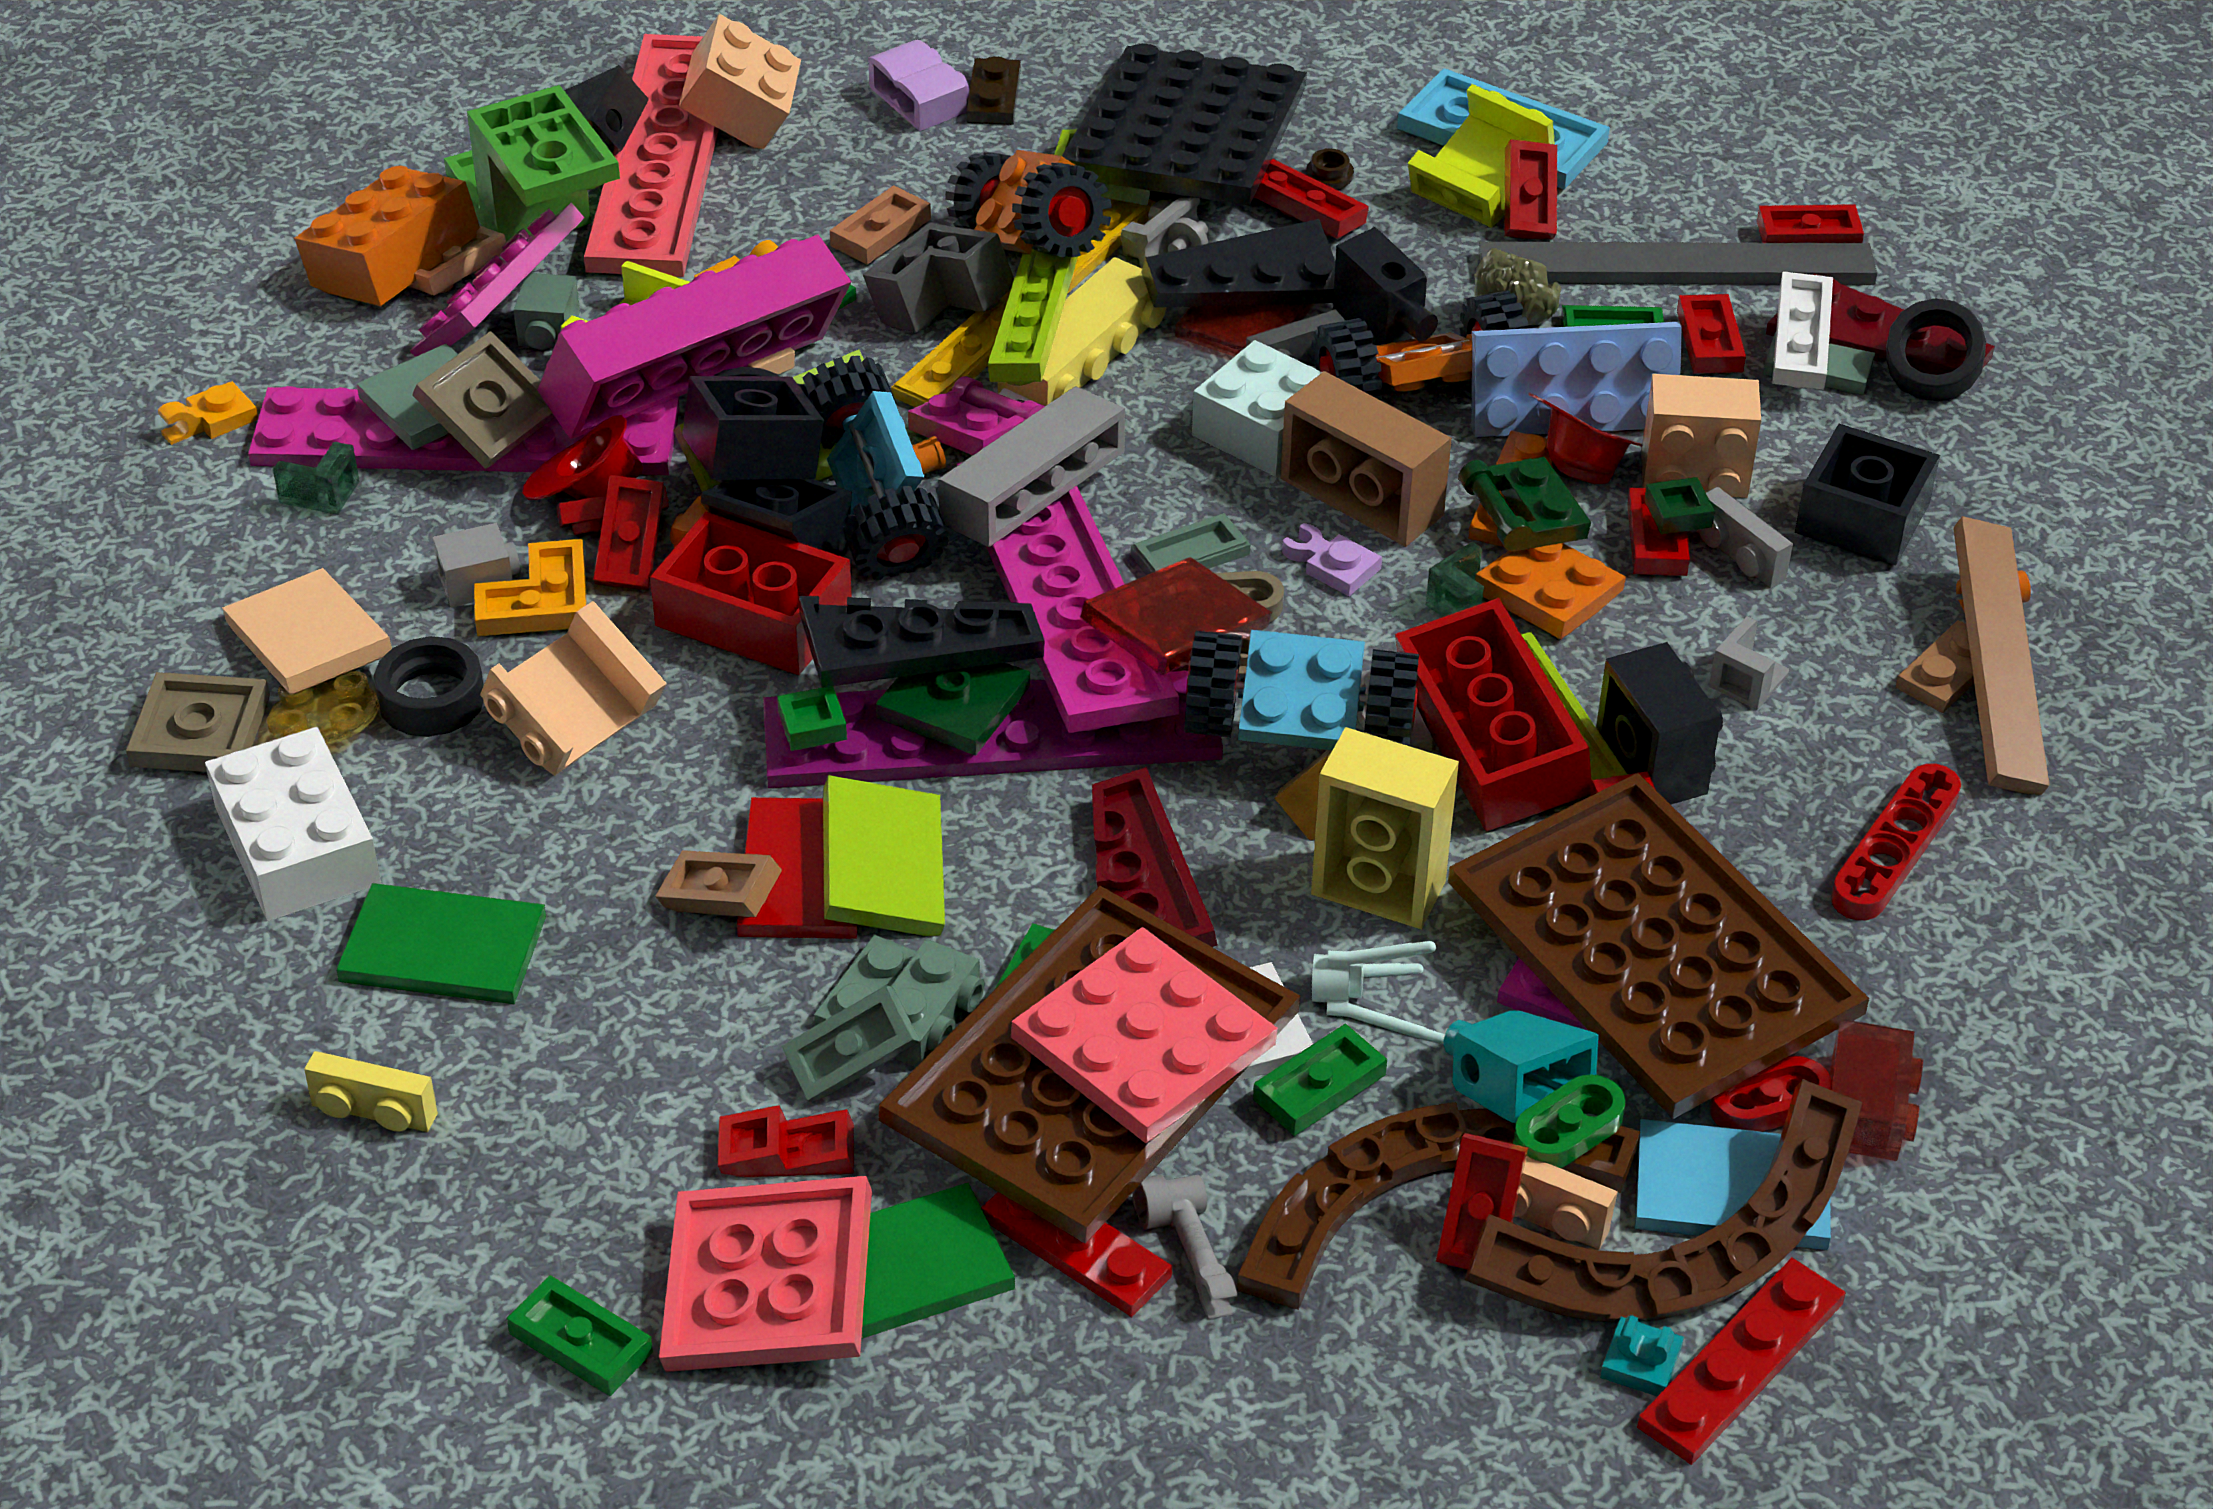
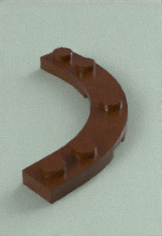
[1465,1079,1863,1322]
[1237,1102,1640,1310]

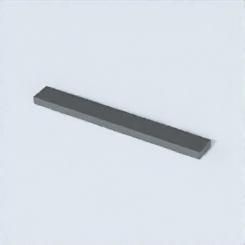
[1478,242,1877,285]

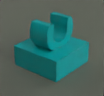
[1600,1315,1684,1397]

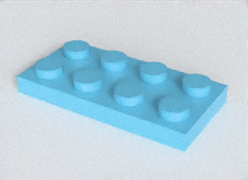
[1397,68,1610,190]

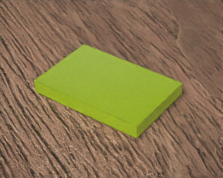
[823,775,945,936]

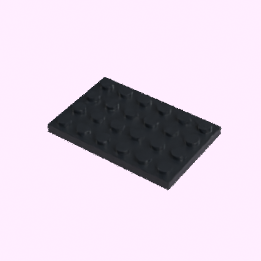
[1062,43,1307,206]

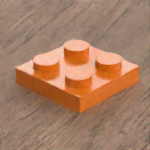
[1473,543,1626,639]

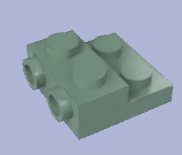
[814,935,985,1067]

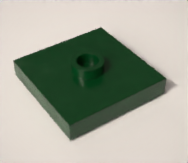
[876,663,1030,756]

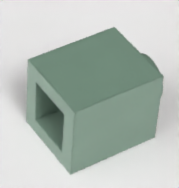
[514,273,580,350]

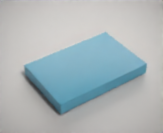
[1635,1119,1831,1250]

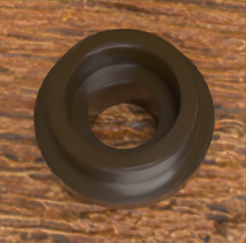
[1306,148,1354,189]

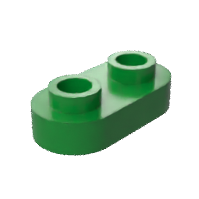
[1513,1075,1625,1168]

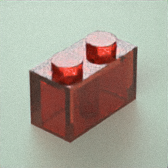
[1830,1020,1923,1161]

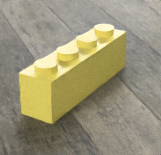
[998,257,1166,406]

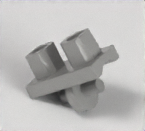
[1121,195,1208,268]

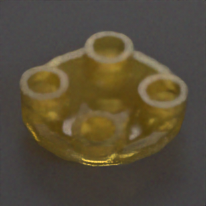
[267,671,380,745]

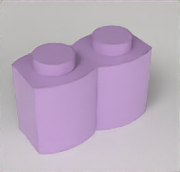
[868,40,969,131]

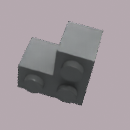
[863,223,1014,332]

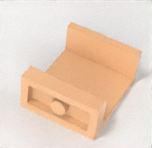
[480,601,667,776]

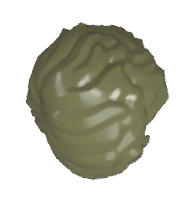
[1474,248,1562,326]

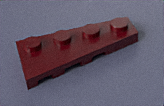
[1766,274,1995,375]
[1092,767,1218,947]

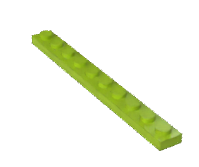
[988,129,1078,386]

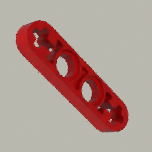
[1831,764,1961,920]

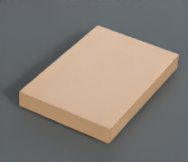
[222,568,392,695]

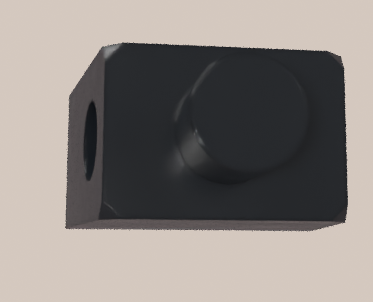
[564,65,649,155]
[1333,227,1438,346]

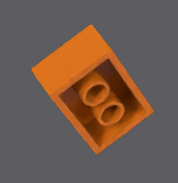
[294,166,480,306]

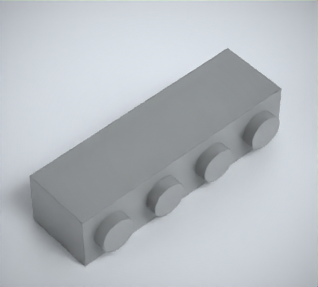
[938,386,1125,547]

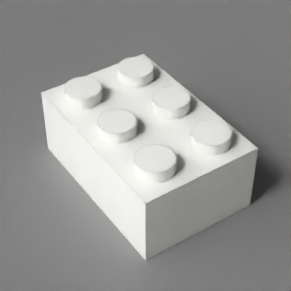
[205,727,381,921]

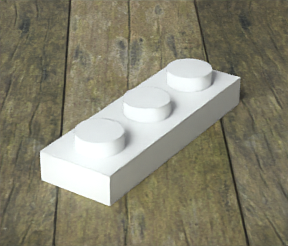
[1772,272,1833,390]

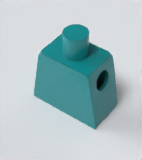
[1443,1011,1599,1123]

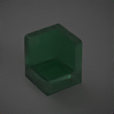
[273,442,360,515]
[1426,541,1490,617]

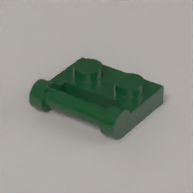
[1458,457,1591,551]

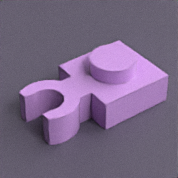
[1282,523,1382,596]

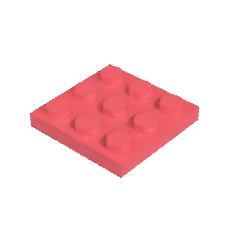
[1011,927,1278,1144]
[659,1176,872,1372]

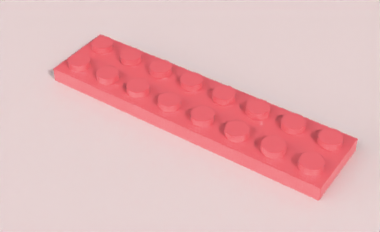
[584,34,719,277]

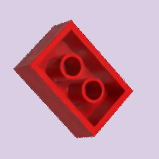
[650,511,852,676]

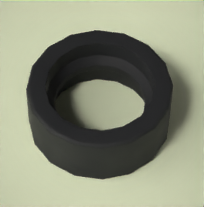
[1886,298,1986,401]
[374,636,484,737]

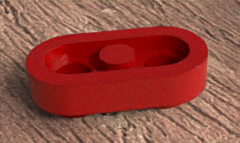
[1709,1056,1832,1132]

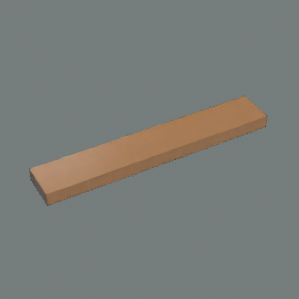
[1953,516,2050,795]

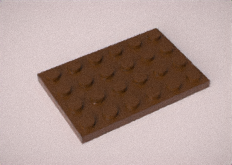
[1448,773,1869,1119]
[879,886,1301,1244]

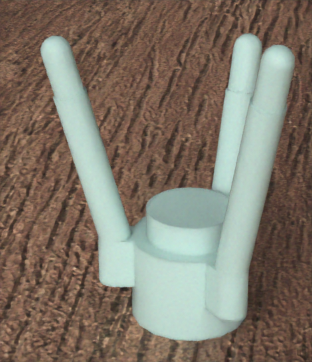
[1312,941,1445,1044]

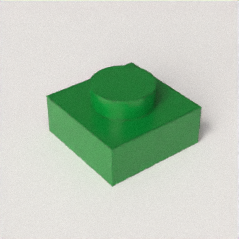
[777,686,847,751]

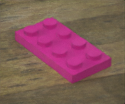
[410,203,585,357]

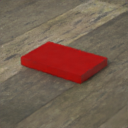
[737,797,858,939]

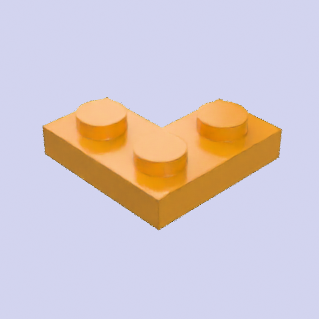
[474,539,587,636]

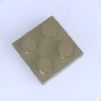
[412,331,555,469]
[126,672,270,772]

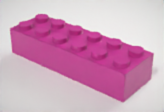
[537,234,851,439]

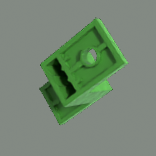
[444,85,620,242]

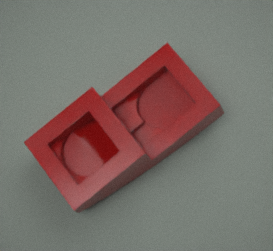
[718,1105,854,1177]

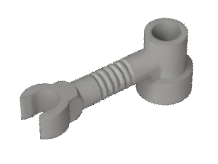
[1132,1174,1237,1319]

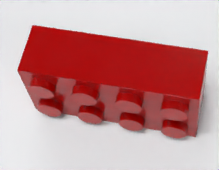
[1395,598,1592,832]

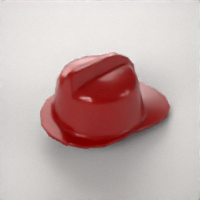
[1528,392,1643,484]
[522,415,643,500]

